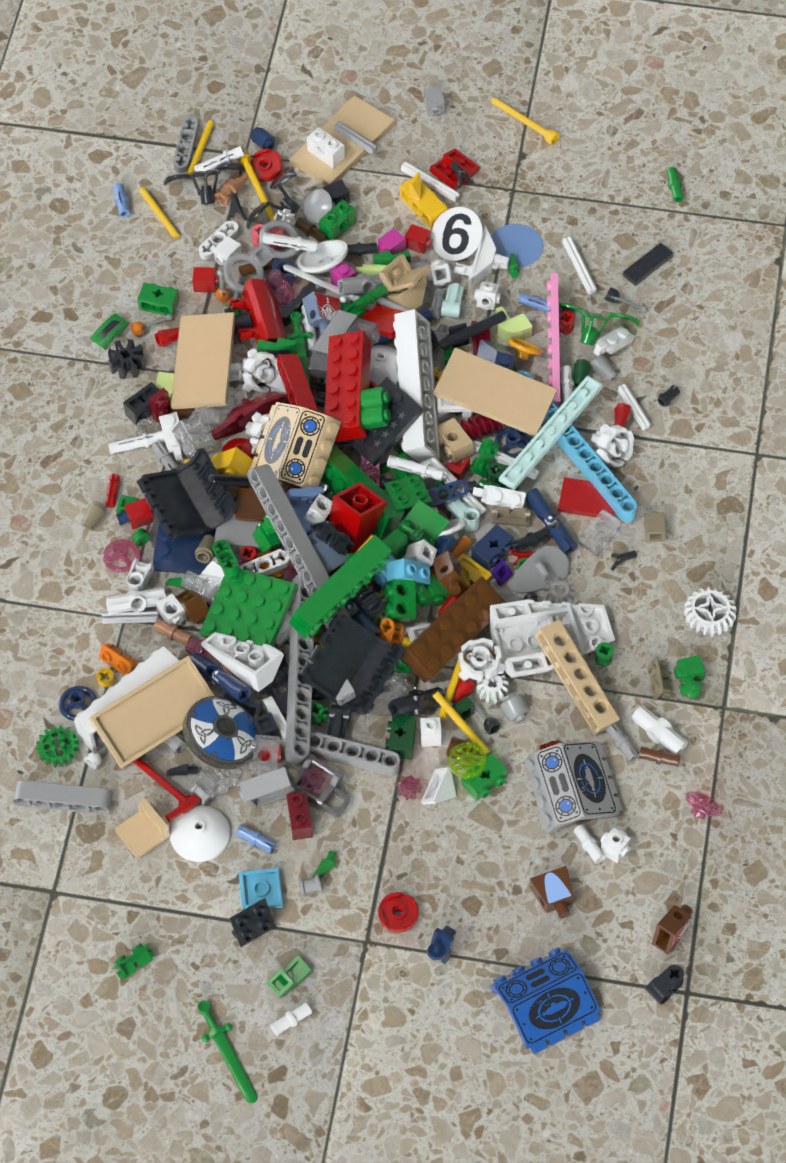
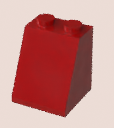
[329,482,387,552]

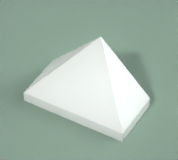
[421,767,457,805]

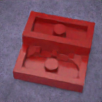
[429,148,480,190]

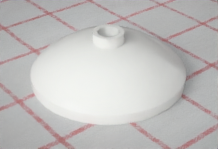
[297,240,348,273]
[370,345,399,385]
[170,805,230,862]

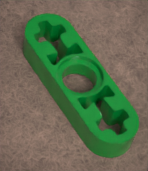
[212,540,241,578]

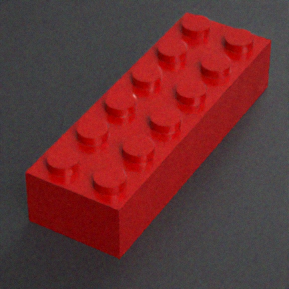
[325,330,372,443]

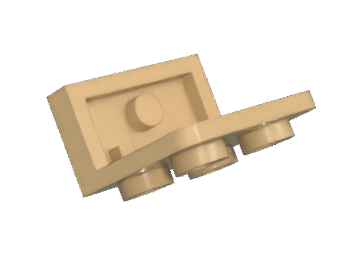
[378,254,432,292]
[115,798,170,858]

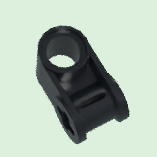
[645,965,684,1005]

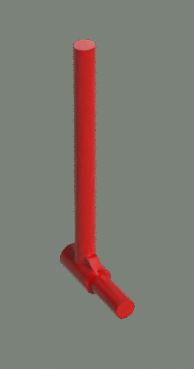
[132,758,200,823]

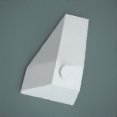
[201,632,284,692]

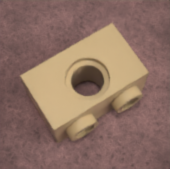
[438,418,474,463]

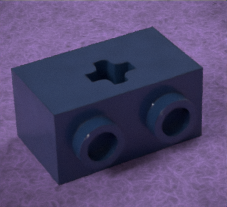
[471,524,514,571]

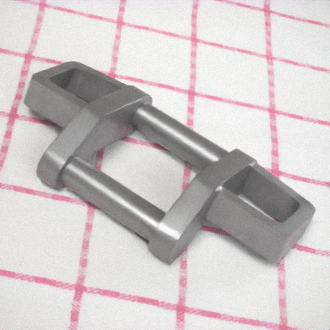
[276,753,350,817]

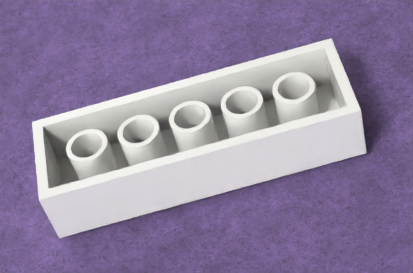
[74,646,179,752]

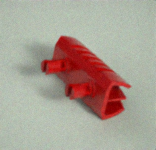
[229,278,286,343]

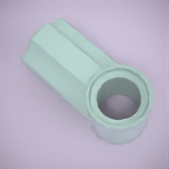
[441,283,464,318]
[447,499,480,532]

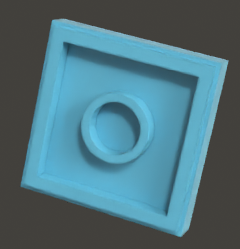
[239,868,284,910]

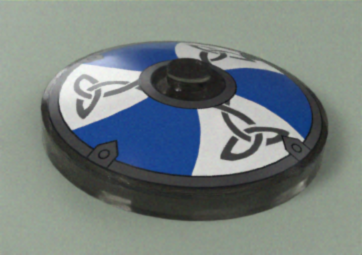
[183,696,260,769]

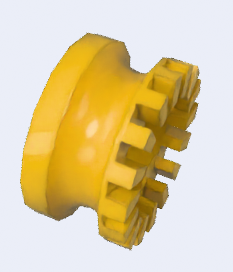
[96,667,115,687]

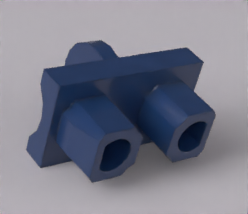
[427,925,456,964]

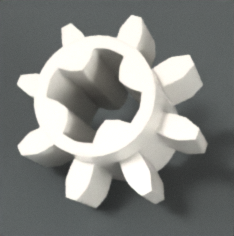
[274,209,296,226]

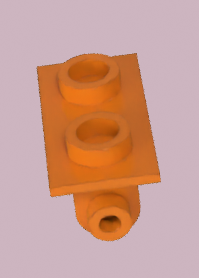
[99,643,138,675]

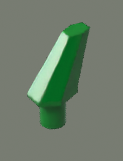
[508,253,520,278]
[165,576,196,591]
[312,851,336,878]

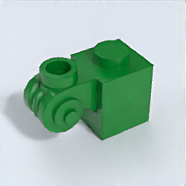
[252,515,281,554]
[415,575,451,607]
[674,655,705,700]

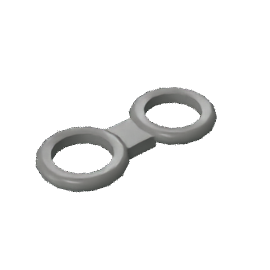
[223,220,299,293]

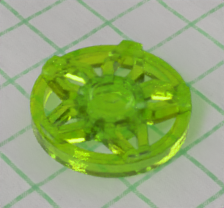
[448,742,486,779]

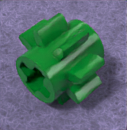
[311,701,328,726]

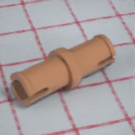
[153,619,193,646]

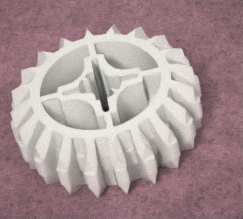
[684,586,737,637]

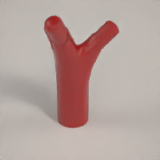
[508,550,536,566]

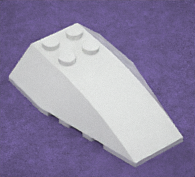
[490,600,615,678]

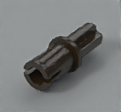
[295,217,327,242]

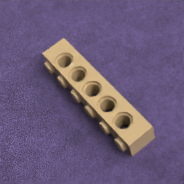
[535,620,620,736]

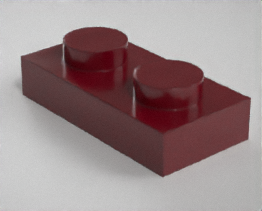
[149,387,171,423]

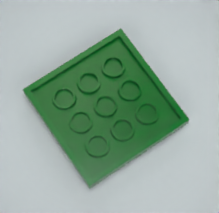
[199,566,298,647]

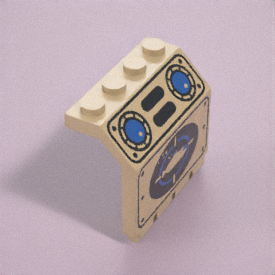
[250,402,341,488]

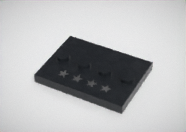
[347,377,425,466]

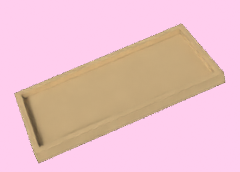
[289,95,395,186]
[171,312,235,409]
[433,348,557,436]
[88,656,215,768]

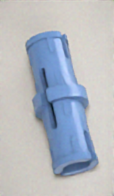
[113,183,130,218]
[518,292,550,312]
[236,824,277,854]

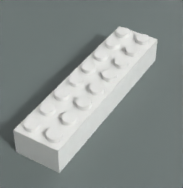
[393,309,440,463]

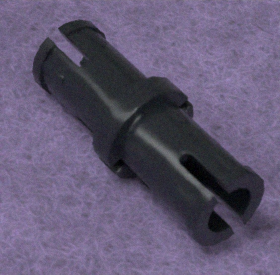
[346,242,377,256]
[513,528,551,552]

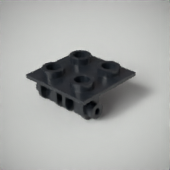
[310,521,354,555]
[229,898,276,947]

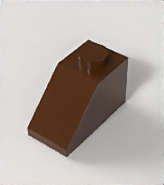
[175,589,209,624]

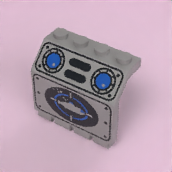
[524,741,624,834]

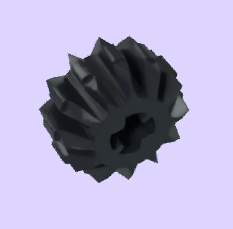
[355,585,385,619]

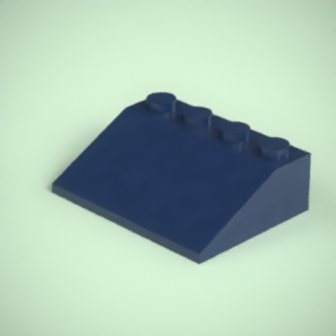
[153,523,216,575]

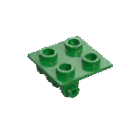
[384,475,432,511]
[397,499,450,546]

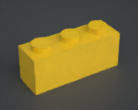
[399,177,449,230]

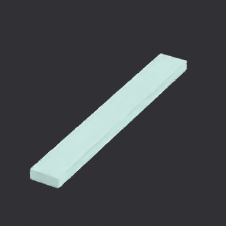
[499,376,602,490]

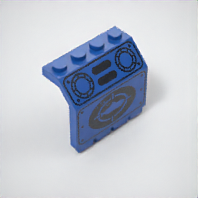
[489,947,601,1054]

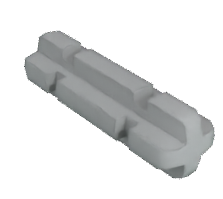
[431,288,444,321]

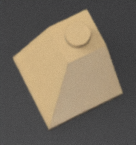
[382,277,427,311]

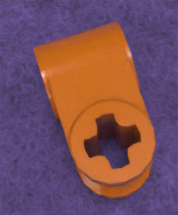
[379,618,405,644]

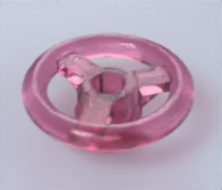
[103,539,140,573]
[685,791,722,819]

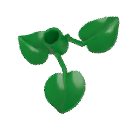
[559,303,640,346]

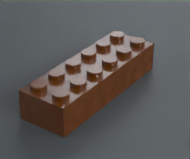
[403,576,506,683]

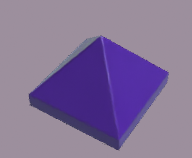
[490,559,513,586]

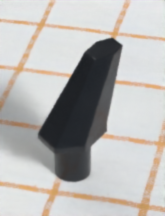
[166,764,198,776]

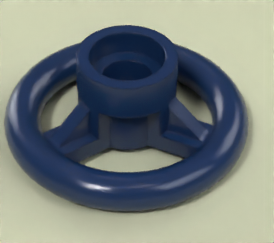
[494,427,531,458]
[59,686,97,721]

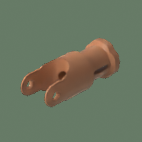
[215,172,248,205]

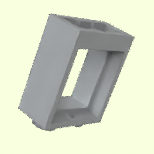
[238,767,298,809]

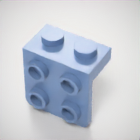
[286,486,324,533]

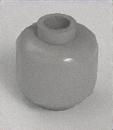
[500,692,529,723]

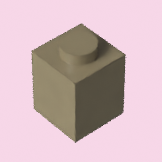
[644,511,666,542]

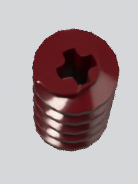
[460,414,502,441]

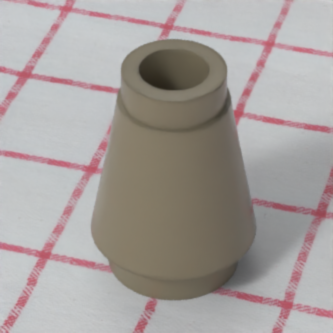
[81,500,106,529]
[195,535,215,563]

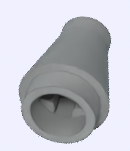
[590,355,617,382]

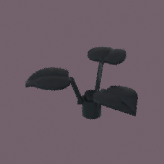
[164,163,245,205]
[246,166,300,229]

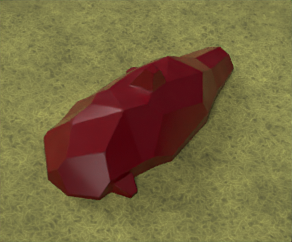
[211,391,290,440]

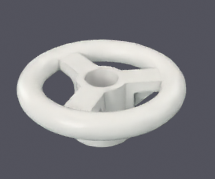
[437,518,466,539]

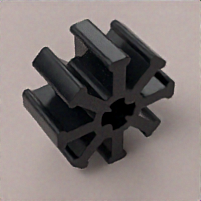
[108,339,145,379]

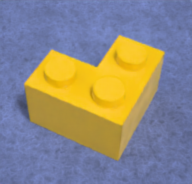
[211,447,253,488]

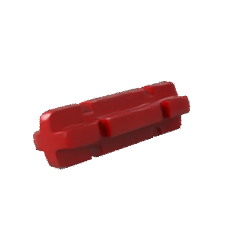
[105,473,120,508]

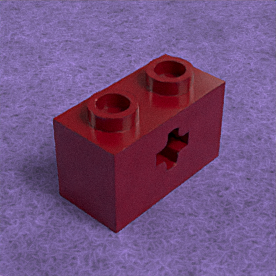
[286,791,313,840]

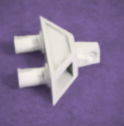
[454,225,509,291]

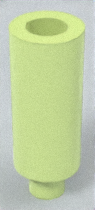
[356,264,387,275]

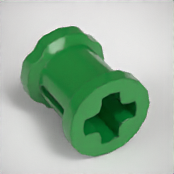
[595,642,613,667]

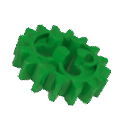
[36,725,80,768]

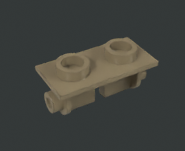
[492,505,531,526]
[648,657,672,700]

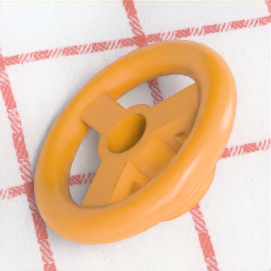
[507,338,542,360]

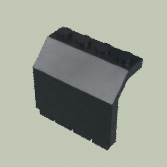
[137,448,238,540]
[299,614,406,715]

